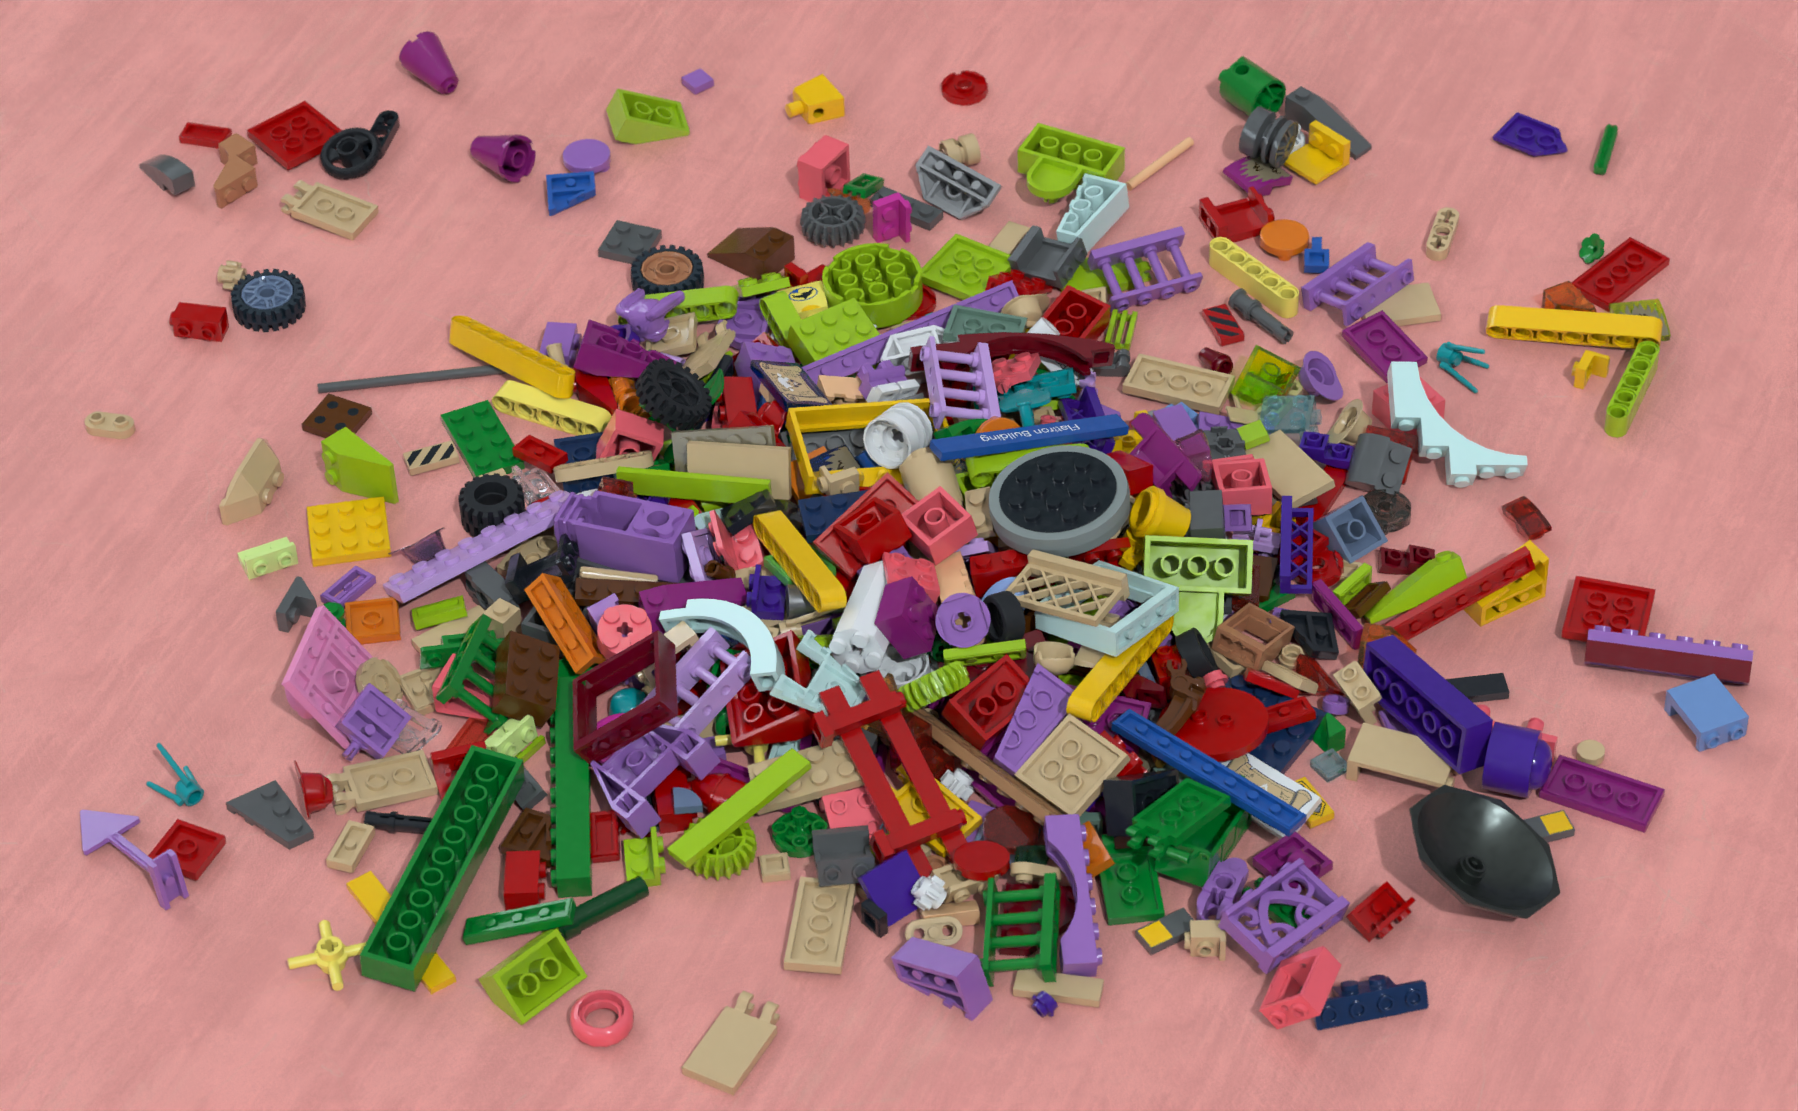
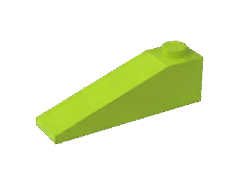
[1363,551,1467,624]

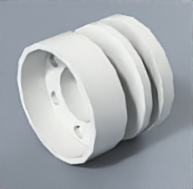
[863,402,933,469]
[873,644,931,709]

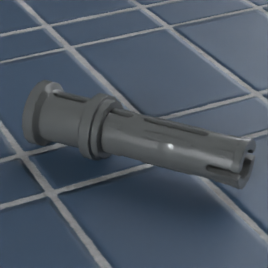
[1228,288,1294,344]

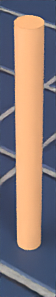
[1126,137,1194,191]

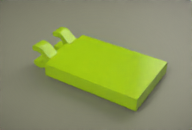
[1060,257,1151,294]

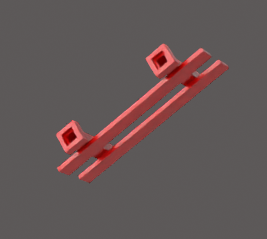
[810,670,968,878]

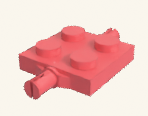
[992,352,1041,394]

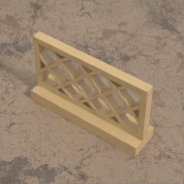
[1005,549,1130,627]

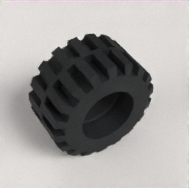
[458,473,526,537]

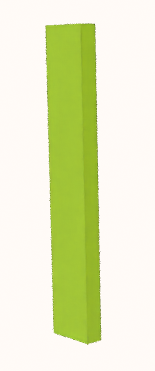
[616,466,772,503]
[667,748,812,868]

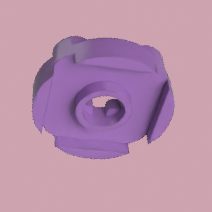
[935,593,991,648]

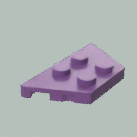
[715,290,777,350]

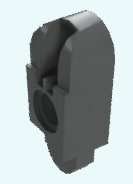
[465,561,521,612]

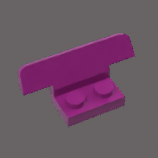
[1130,413,1202,498]

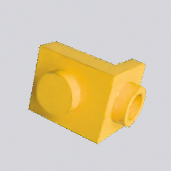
[1572,350,1610,389]

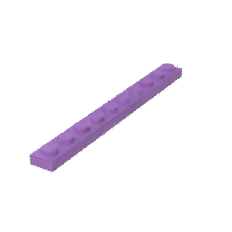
[799,280,1019,391]

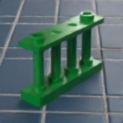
[435,613,508,736]
[979,873,1061,987]

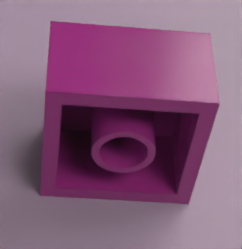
[874,576,939,659]

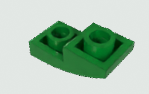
[933,419,988,439]

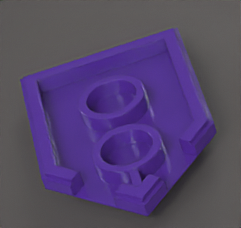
[1493,112,1568,157]

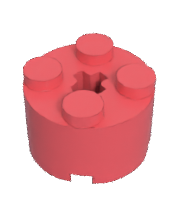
[597,604,652,659]

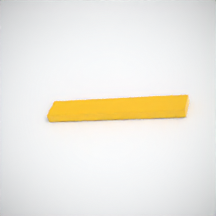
[346,871,456,994]

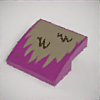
[1223,155,1293,196]

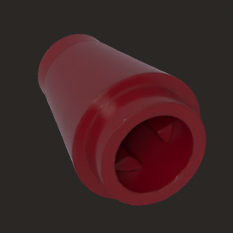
[1199,347,1233,374]

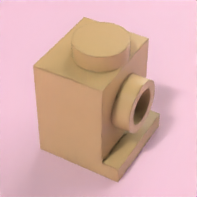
[1184,920,1226,961]

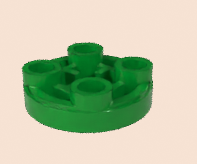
[772,806,828,858]

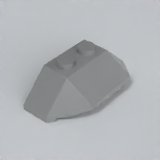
[915,145,1002,221]

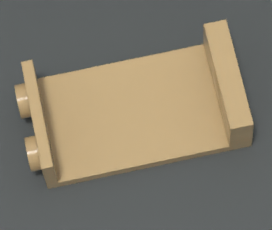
[1346,722,1459,788]

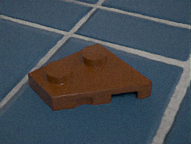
[501,808,552,868]

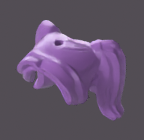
[616,288,685,342]

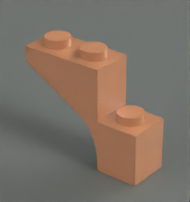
[213,133,258,209]

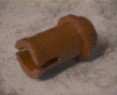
[705,560,736,580]

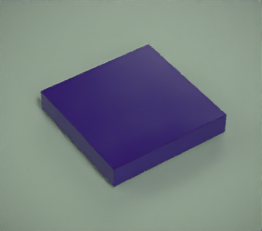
[857,850,920,927]

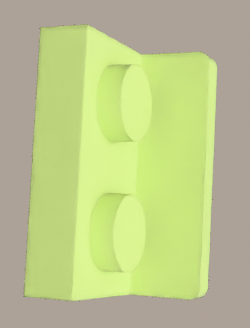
[237,537,298,580]
[485,715,538,757]

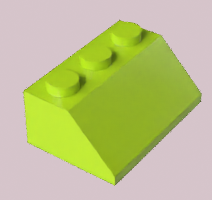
[478,928,588,1025]

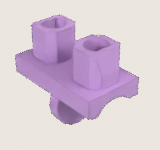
[1232,518,1281,557]

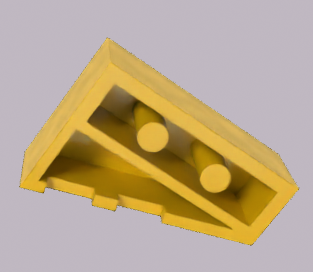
[1463,540,1549,627]

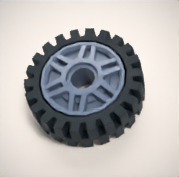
[231,269,306,332]

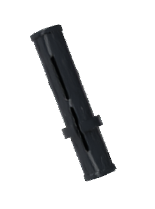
[364,811,432,834]

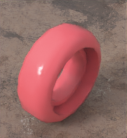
[570,990,634,1047]

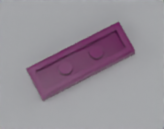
[1311,579,1364,650]

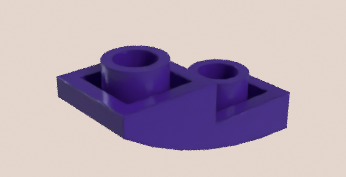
[1299,431,1355,470]

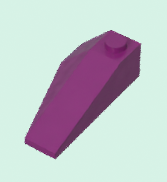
[573,319,677,378]
[639,577,747,634]

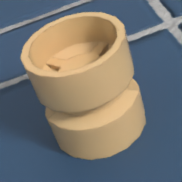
[939,133,981,166]

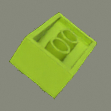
[606,88,690,144]
[321,427,399,504]

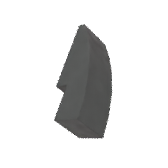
[139,154,195,195]

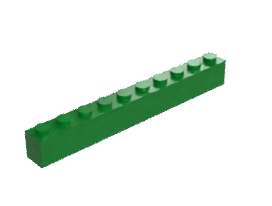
[550,676,592,898]

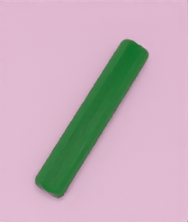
[1593,124,1618,175]

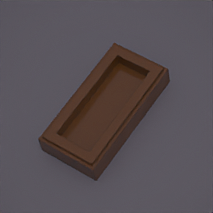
[1345,581,1391,619]

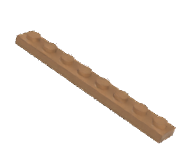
[900,708,1064,826]

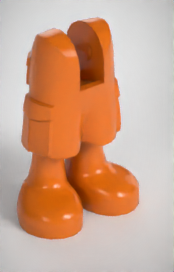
[608,376,651,419]

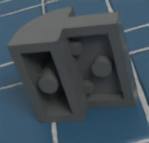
[1344,433,1412,498]

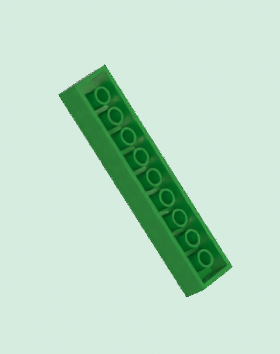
[360,745,525,991]

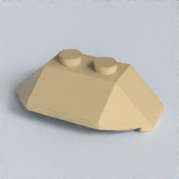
[219,438,284,525]

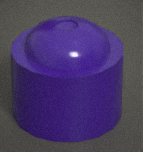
[1482,722,1552,798]

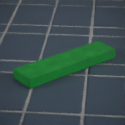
[463,898,576,945]

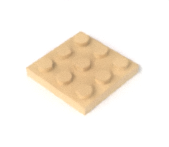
[1014,713,1131,817]

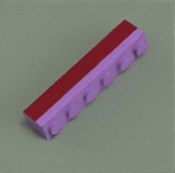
[1584,625,1753,685]

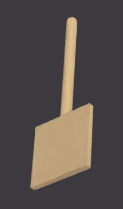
[1225,387,1259,424]

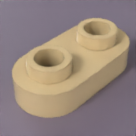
[85,411,135,439]
[1010,862,1062,885]
[905,916,963,946]

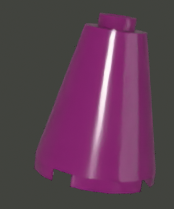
[399,31,459,94]
[470,135,536,182]

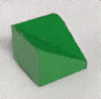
[1313,713,1346,756]

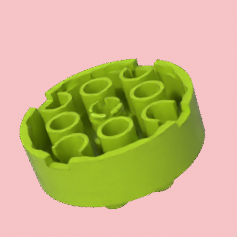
[822,243,923,329]

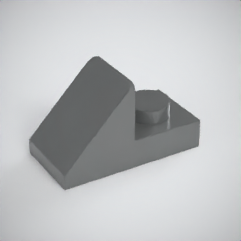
[276,576,317,633]

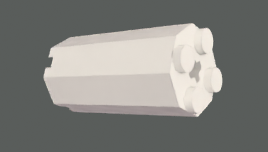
[829,561,890,674]

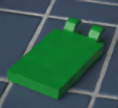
[1126,778,1231,859]
[1099,834,1165,926]

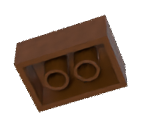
[492,630,560,728]

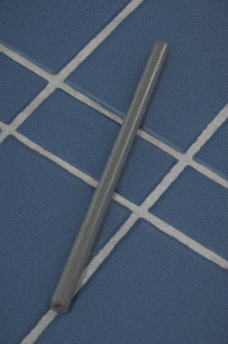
[318,365,506,394]

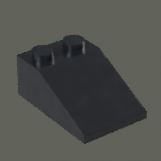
[1103,769,1179,837]

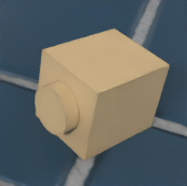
[482,598,522,639]

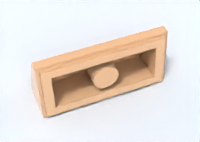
[919,900,980,929]

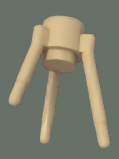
[778,609,838,635]

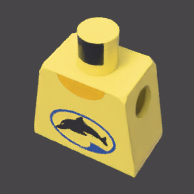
[777,280,828,320]

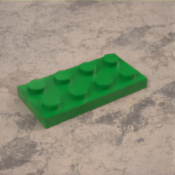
[441,400,525,478]

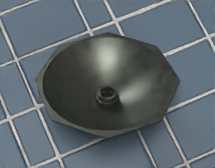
[1409,785,1560,919]

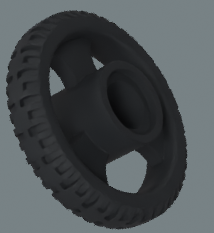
[321,127,382,179]

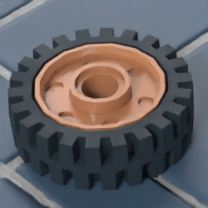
[631,245,704,295]

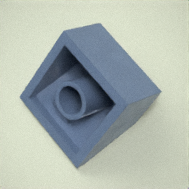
[1313,495,1388,564]

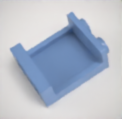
[1664,674,1749,752]

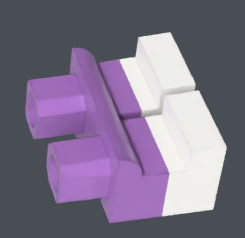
[857,360,920,402]

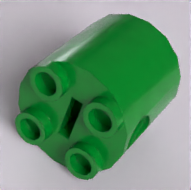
[1218,56,1286,116]

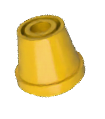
[1129,486,1191,539]

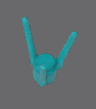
[1436,341,1489,393]
[146,743,204,806]

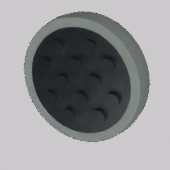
[989,445,1130,557]

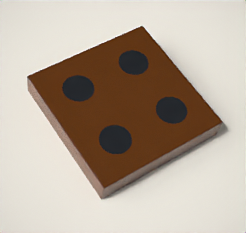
[302,393,372,438]

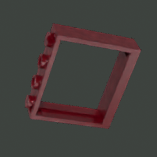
[573,630,678,766]

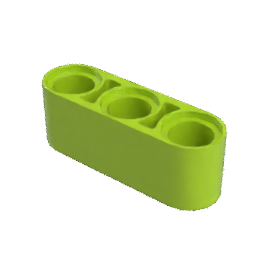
[759,291,801,358]

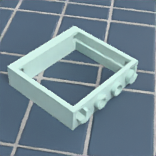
[1034,560,1179,657]

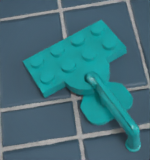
[973,367,1077,427]

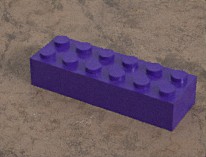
[1363,635,1493,774]

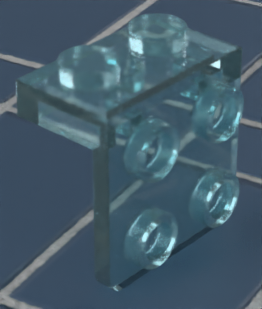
[1260,395,1322,440]

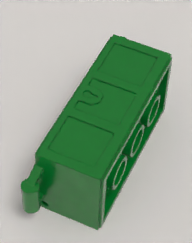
[1154,774,1252,888]

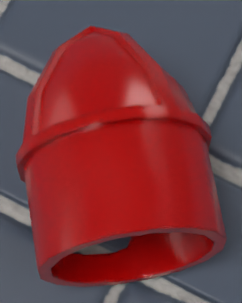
[691,773,748,814]

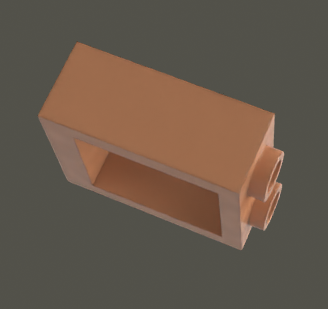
[1211,602,1295,671]

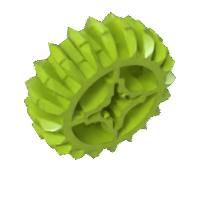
[897,661,970,713]
[684,814,757,881]

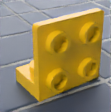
[1284,120,1351,184]

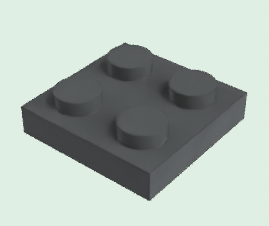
[598,220,662,264]

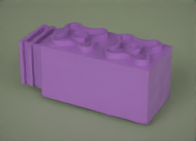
[554,490,696,583]

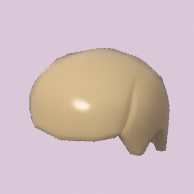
[1033,641,1075,676]

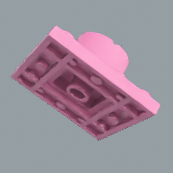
[282,605,373,754]

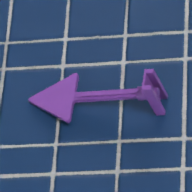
[80,810,189,910]

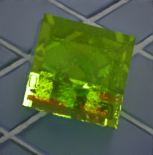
[1231,345,1301,405]

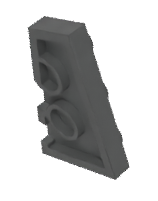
[226,780,314,850]

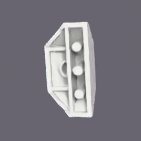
[880,325,957,384]

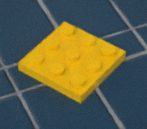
[307,496,392,567]

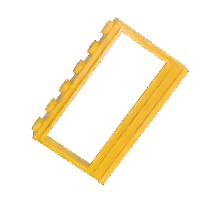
[785,398,961,495]

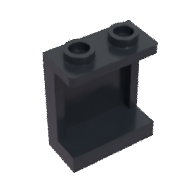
[504,533,579,604]

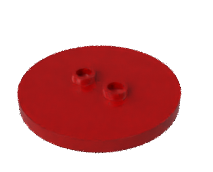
[1158,687,1269,762]

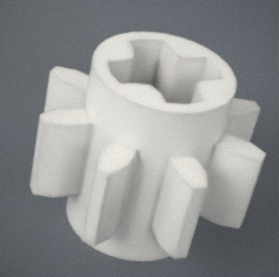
[940,768,974,801]
[911,875,947,910]

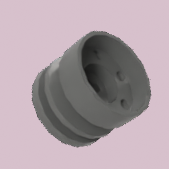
[1239,106,1299,168]

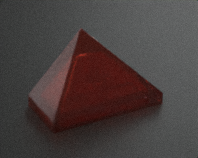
[1296,653,1344,697]

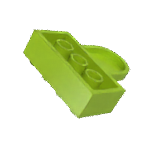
[1017,123,1125,204]
[1142,535,1253,643]

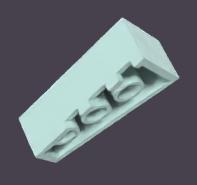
[1056,173,1129,253]

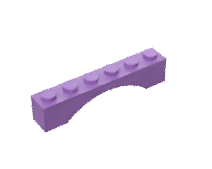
[1043,814,1102,977]

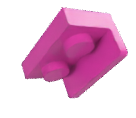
[873,192,912,243]

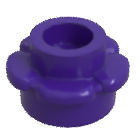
[1031,991,1058,1018]

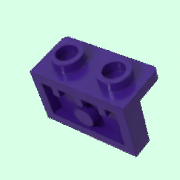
[746,564,786,621]

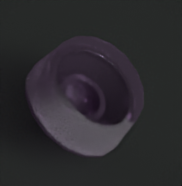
[388,527,446,564]

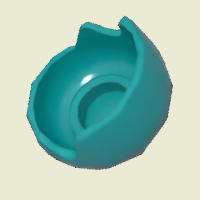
[608,687,647,716]

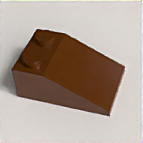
[707,227,795,280]

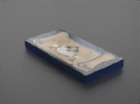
[750,360,833,412]

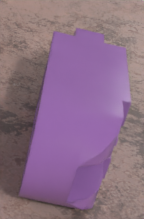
[1196,857,1249,920]

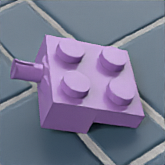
[335,683,412,761]

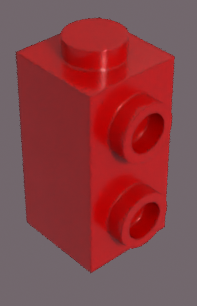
[170,302,229,342]
[1150,645,1186,700]

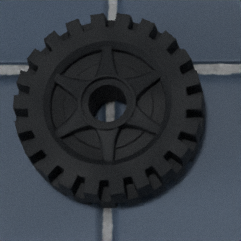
[635,358,712,431]

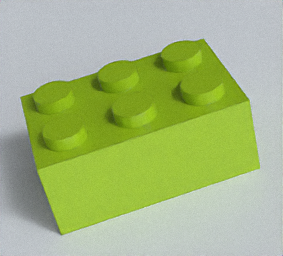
[787,297,880,366]

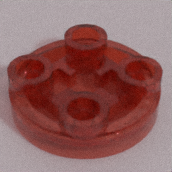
[982,805,1039,854]

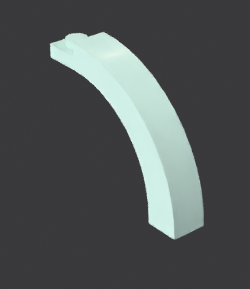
[659,599,785,692]

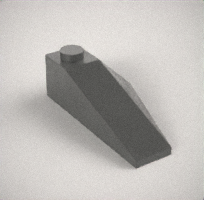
[1285,86,1372,160]

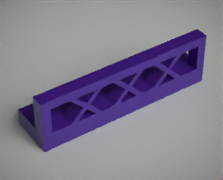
[1058,386,1115,454]
[1280,496,1314,594]

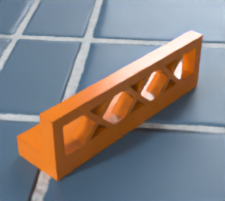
[524,573,607,674]

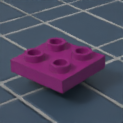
[1252,831,1333,890]

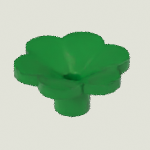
[1579,233,1605,264]

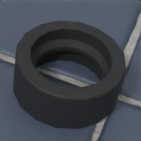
[983,591,1025,643]
[1175,628,1218,678]

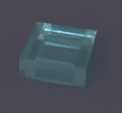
[1310,748,1347,783]

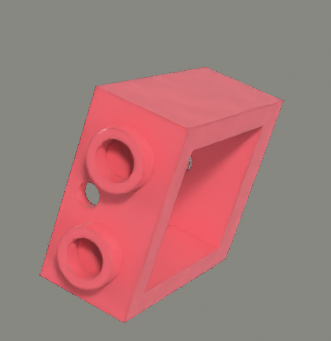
[1259,946,1341,1030]

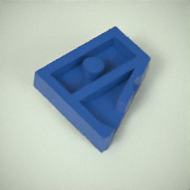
[546,171,596,216]

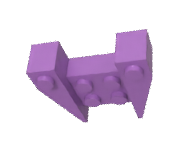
[591,724,721,839]

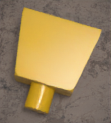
[785,74,845,124]

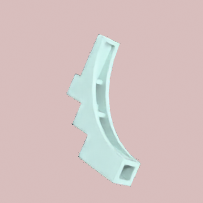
[1387,362,1528,488]

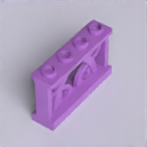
[1218,858,1350,974]

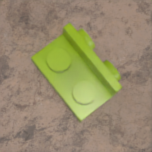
[623,826,666,887]

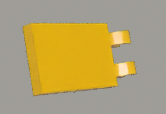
[890,764,983,858]

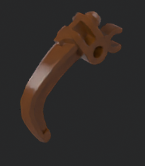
[1156,659,1206,735]

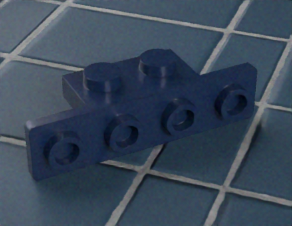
[1314,975,1429,1030]

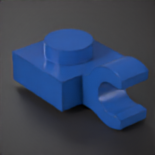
[1304,237,1329,273]

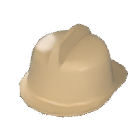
[1001,294,1050,331]
[1327,399,1372,446]

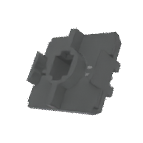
[1199,426,1246,460]

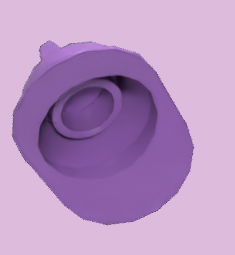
[1298,351,1343,400]

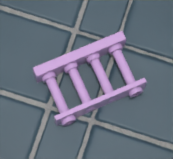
[920,336,1001,429]
[639,627,751,735]

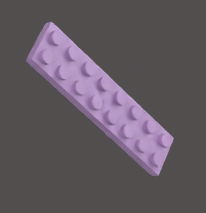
[383,490,570,603]

